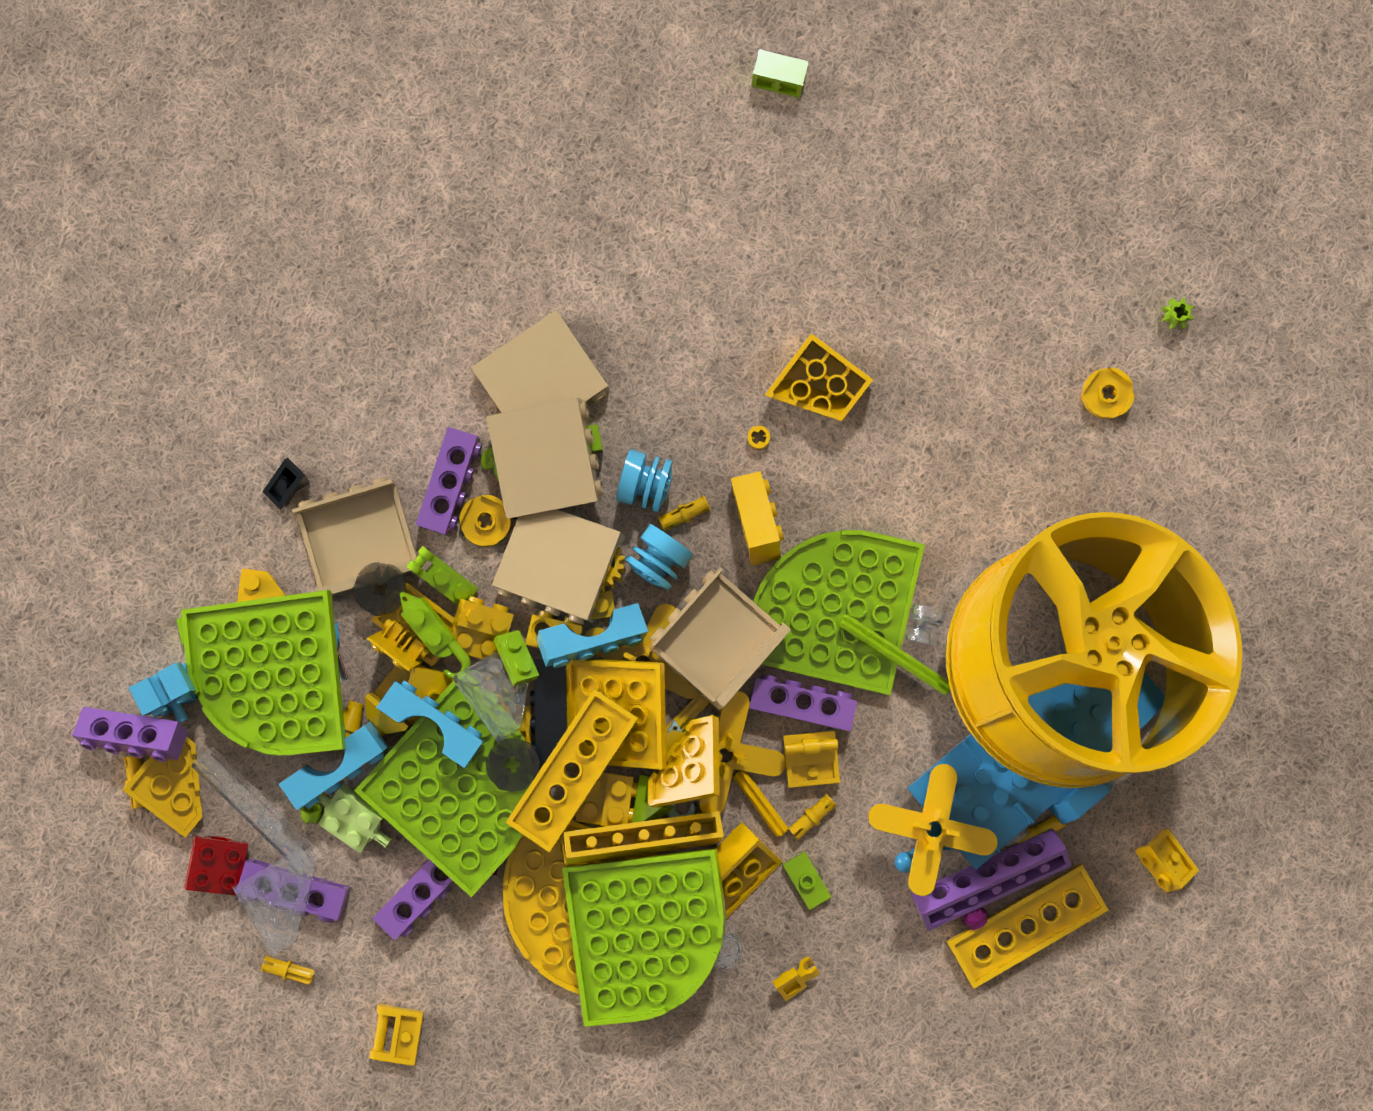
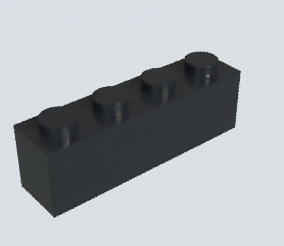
[530,659,567,764]

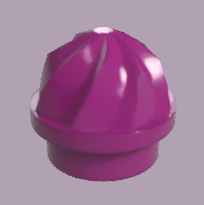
[962,907,987,930]

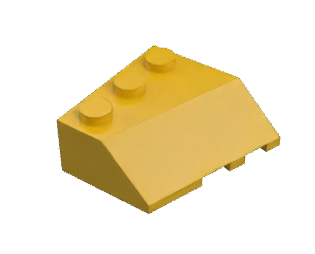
[764,333,873,421]

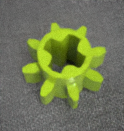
[1161,298,1194,330]

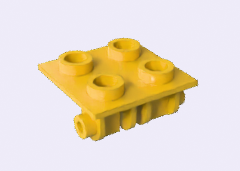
[367,619,430,671]

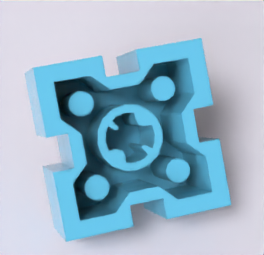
[129,663,198,723]

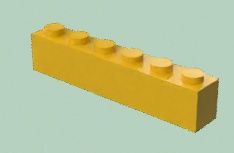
[561,811,724,865]

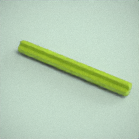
[839,615,951,695]

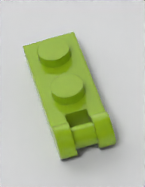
[406,546,478,605]

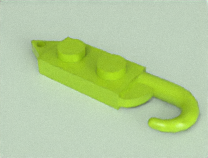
[400,592,471,680]

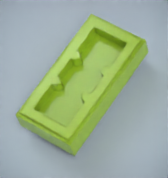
[782,851,831,910]

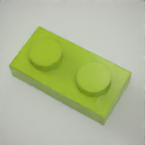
[493,630,539,686]

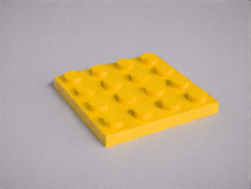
[566,658,667,770]

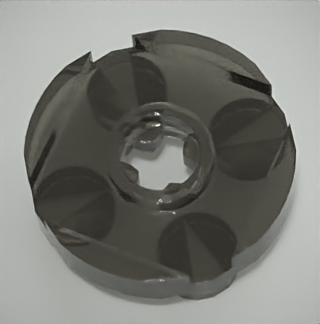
[353,562,406,616]
[486,738,540,792]

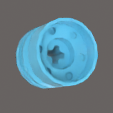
[616,449,673,513]
[625,524,694,591]

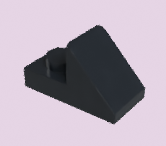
[262,458,310,510]

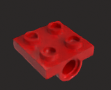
[184,836,248,896]

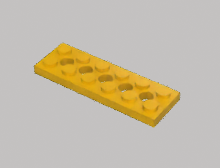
[505,689,639,852]
[946,863,1109,989]

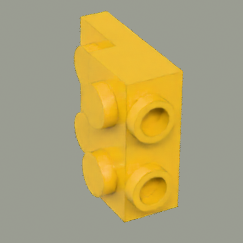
[451,596,514,663]
[576,772,638,826]

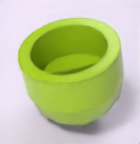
[301,803,322,824]

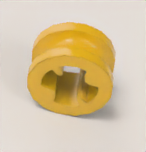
[747,425,770,449]

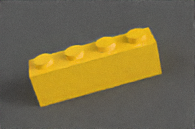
[714,822,783,919]

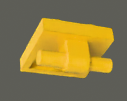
[783,730,840,788]

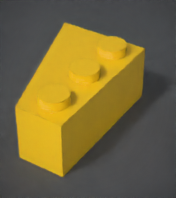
[731,471,784,566]

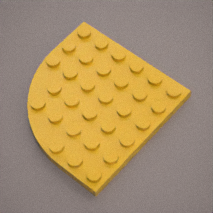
[503,807,659,995]

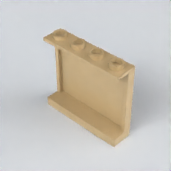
[471,310,609,413]
[486,398,604,519]
[292,477,417,597]
[492,509,625,625]
[649,567,791,711]

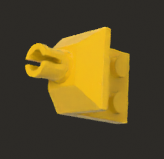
[365,664,428,737]

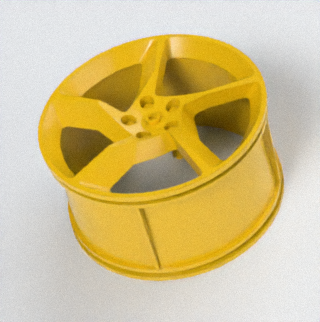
[946,512,1242,788]

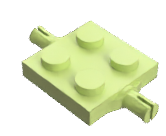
[318,784,392,854]

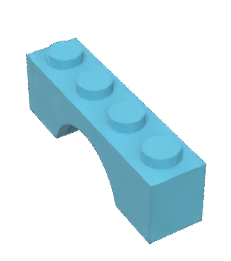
[536,603,648,668]
[376,680,485,768]
[279,721,388,810]

